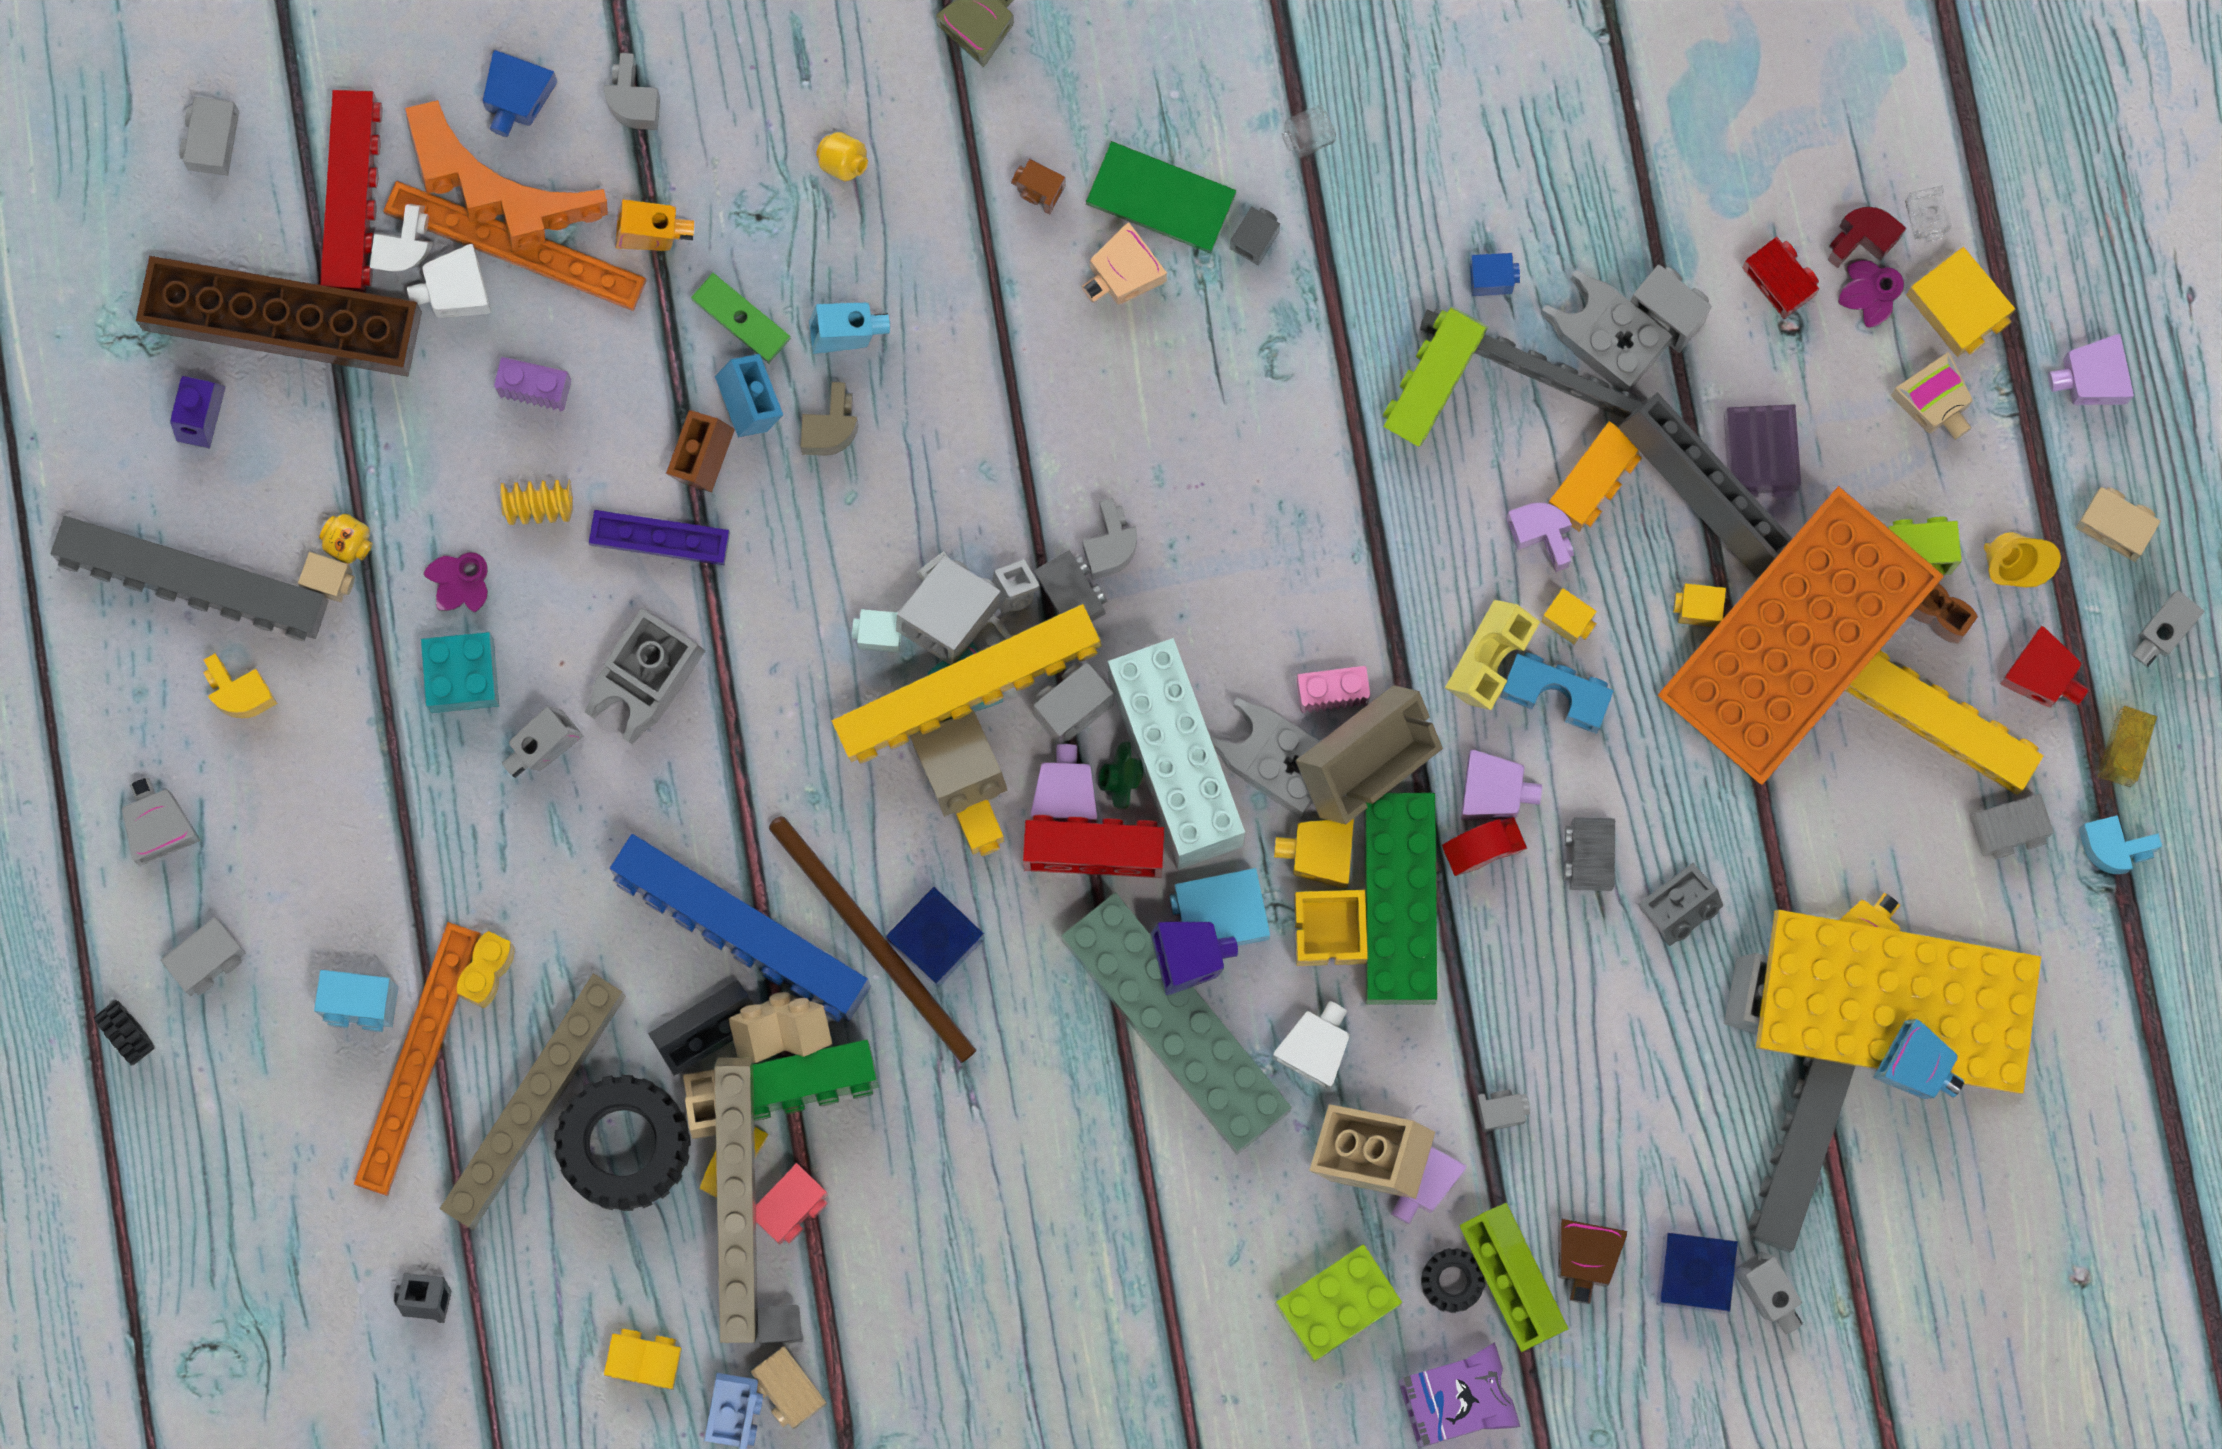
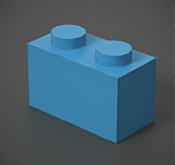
[715,354,783,438]

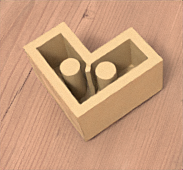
[729,992,832,1063]

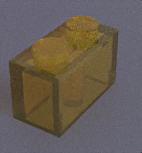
[2097,705,2158,787]

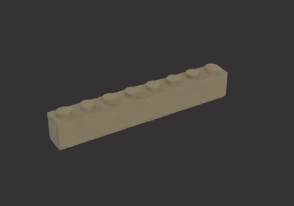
[439,973,626,1231]
[715,1057,758,1343]

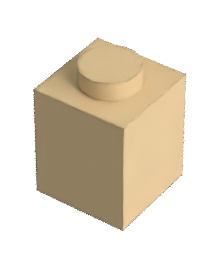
[298,552,355,603]

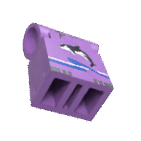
[1398,1342,1521,1449]

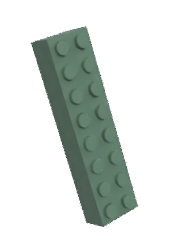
[1061,892,1292,1155]

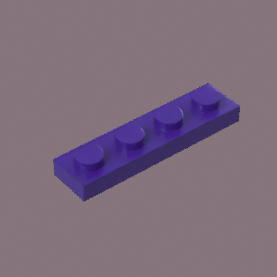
[589,510,730,566]

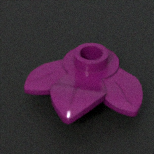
[1838,260,1904,328]
[423,552,488,612]

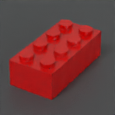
[1023,815,1165,878]

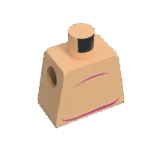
[1081,222,1167,305]

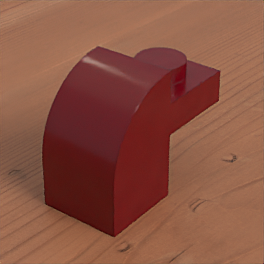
[1828,207,1907,268]

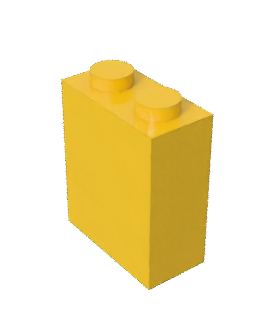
[1906,246,2015,357]

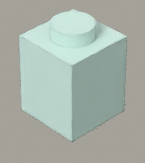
[852,609,902,653]

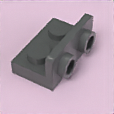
[1638,863,1723,946]

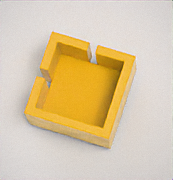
[1294,890,1368,966]

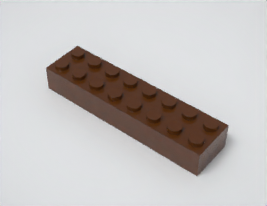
[135,256,422,377]

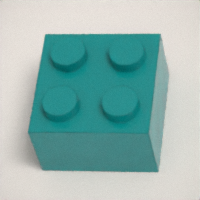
[421,632,500,713]

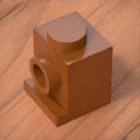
[1011,159,1066,215]

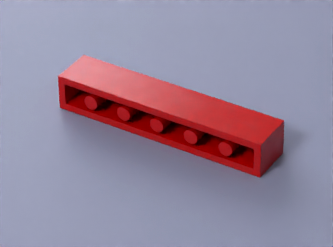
[320,90,383,293]

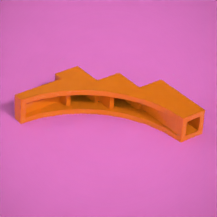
[405,100,608,250]

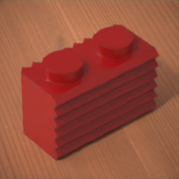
[1742,237,1820,319]

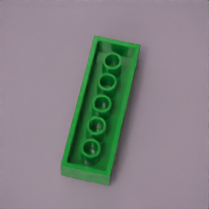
[1364,793,1437,1005]

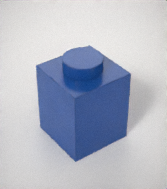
[1469,253,1520,296]

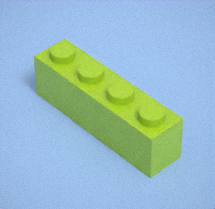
[1382,307,1489,447]
[1459,1203,1569,1352]

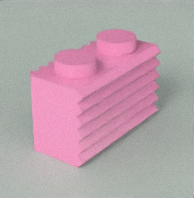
[1296,666,1370,714]

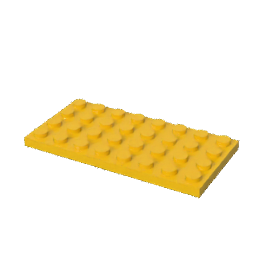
[1755,910,2042,1094]

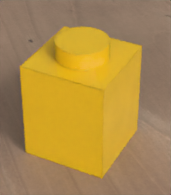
[1673,583,1726,628]
[1541,588,1597,645]
[956,800,1004,856]

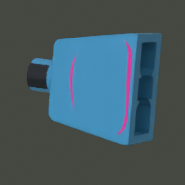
[1873,1019,1965,1099]

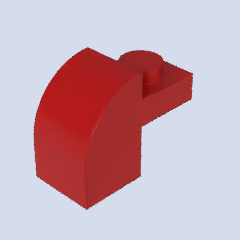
[1442,817,1527,876]

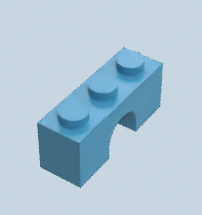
[1500,652,1614,734]

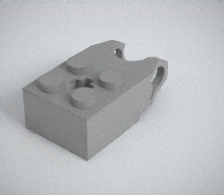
[1541,270,1673,393]
[584,608,706,744]
[1210,698,1320,819]

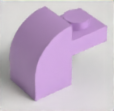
[1506,503,1574,572]

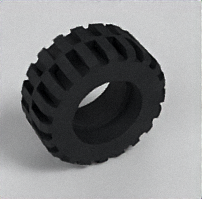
[554,1074,691,1211]

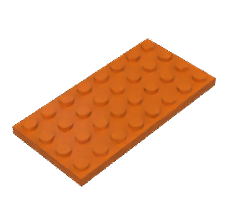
[1658,486,1944,785]

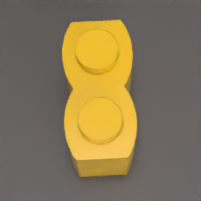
[457,931,515,1009]
[603,1328,682,1390]

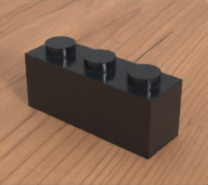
[648,980,754,1076]

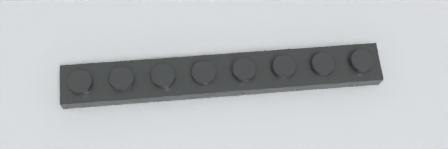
[1420,309,1642,419]

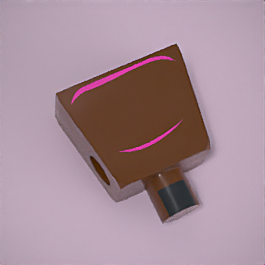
[1558,1219,1628,1304]

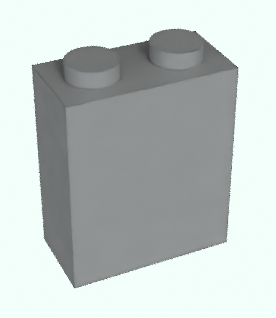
[896,556,1001,665]

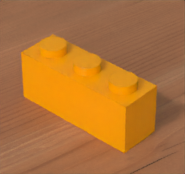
[1548,421,1642,532]

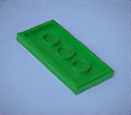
[1086,141,1237,254]

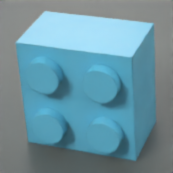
[314,970,399,1032]

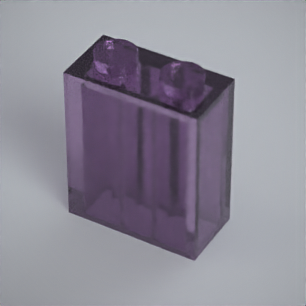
[1724,404,1801,498]

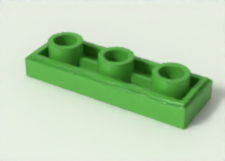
[691,273,791,364]

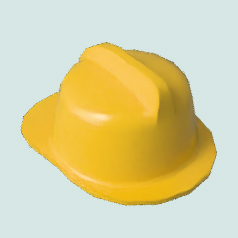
[1983,532,2061,588]

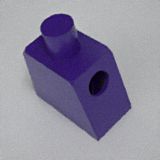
[170,376,226,449]
[1151,922,1238,996]

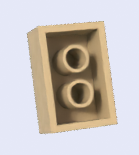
[1309,1104,1435,1199]

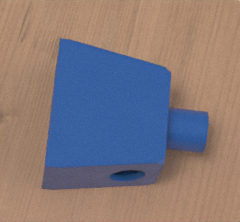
[483,50,557,137]

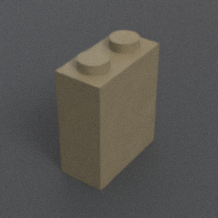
[910,710,1008,817]

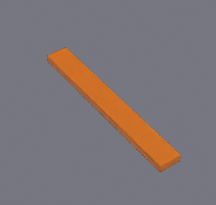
[383,181,647,311]
[354,922,482,1196]

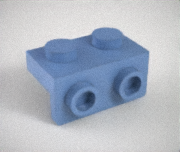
[704,1373,763,1449]

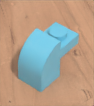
[2078,815,2162,874]

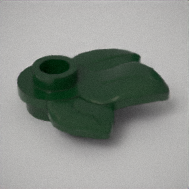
[1098,741,1144,809]

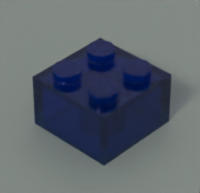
[886,887,985,989]
[1656,1233,1738,1314]

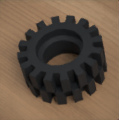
[93,1000,155,1065]
[1421,1248,1485,1313]

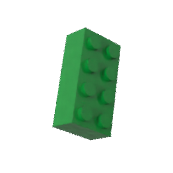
[753,1039,880,1122]

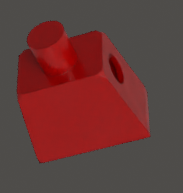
[2000,626,2089,708]

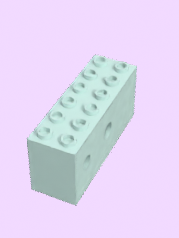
[1108,638,1245,870]

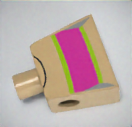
[1891,352,1973,440]

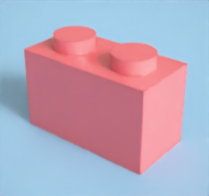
[756,1163,828,1245]

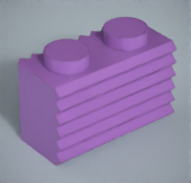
[494,357,571,412]

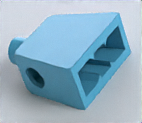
[809,302,890,354]

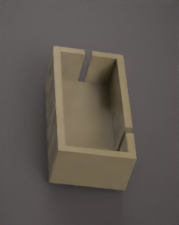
[1295,685,1443,825]

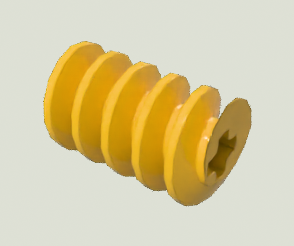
[500,479,573,525]

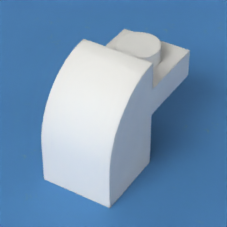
[370,204,433,271]

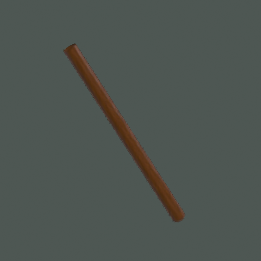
[769,816,977,1063]

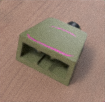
[936,0,1014,67]

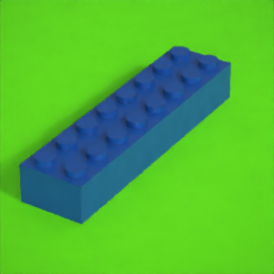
[609,834,871,1023]

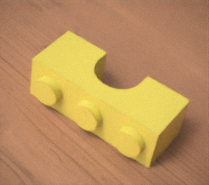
[1445,600,1540,710]

